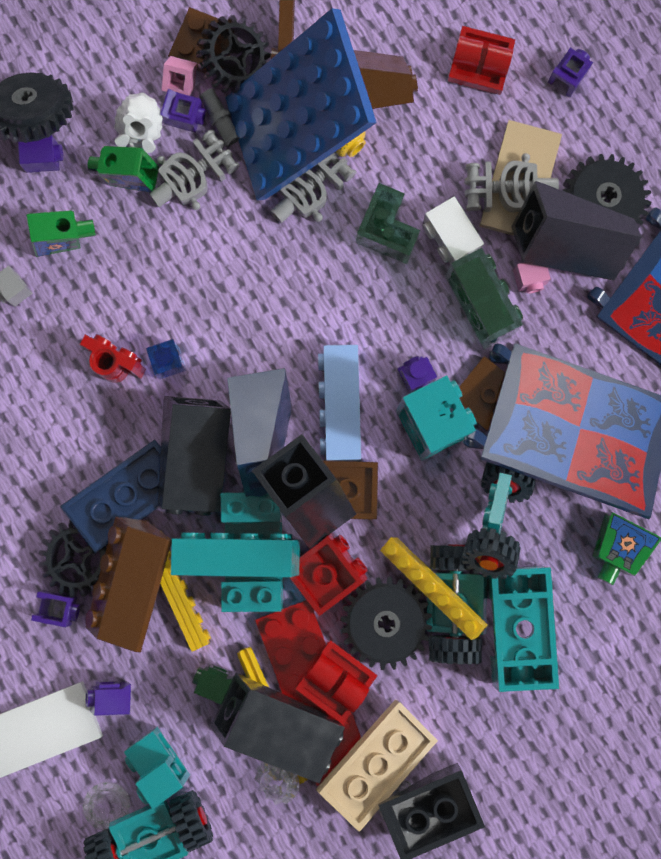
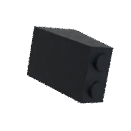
[511,181,642,281]
[158,396,231,516]
[252,434,357,549]
[210,673,345,783]

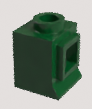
[192,664,234,704]

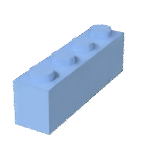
[318,345,361,461]

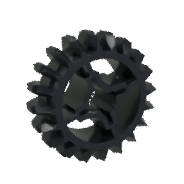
[196,15,271,94]
[39,520,107,597]

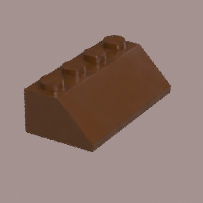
[85,517,172,653]

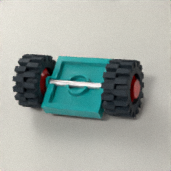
[462,461,536,579]
[427,544,487,664]
[83,790,213,859]

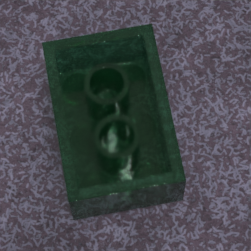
[445,248,523,350]

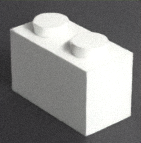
[422,196,484,267]

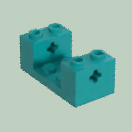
[396,375,477,461]
[221,493,283,612]
[487,566,559,692]

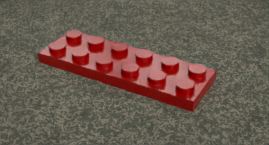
[255,600,361,786]

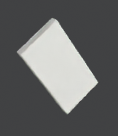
[0,681,103,778]

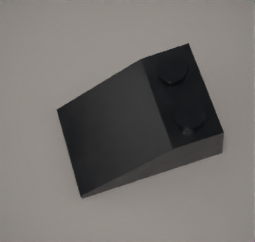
[378,763,485,859]

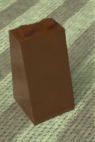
[354,50,418,109]

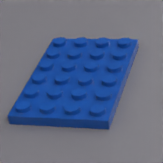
[225,8,377,200]

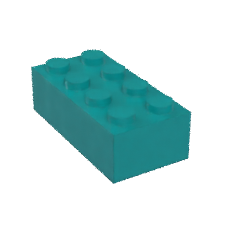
[171,533,300,577]

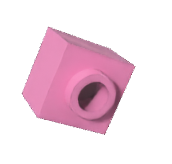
[161,56,197,96]
[513,263,551,294]

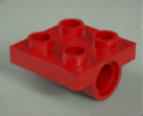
[448,26,516,95]
[79,334,146,383]
[295,639,378,724]

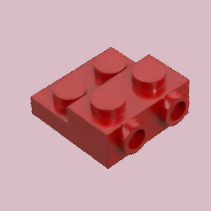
[289,532,368,616]

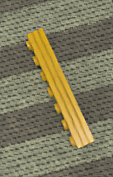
[160,531,211,652]
[380,537,488,640]

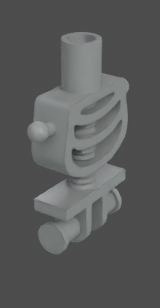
[149,130,240,210]
[270,152,356,223]
[464,153,559,213]

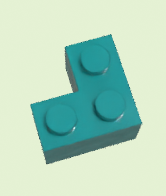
[124,726,190,809]

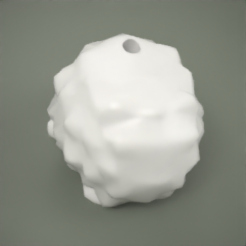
[114,93,163,153]

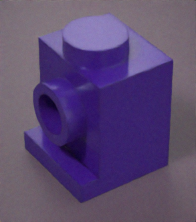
[397,356,437,394]

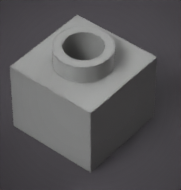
[0,265,33,307]

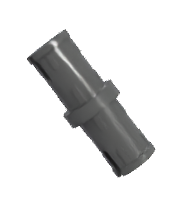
[199,88,240,147]

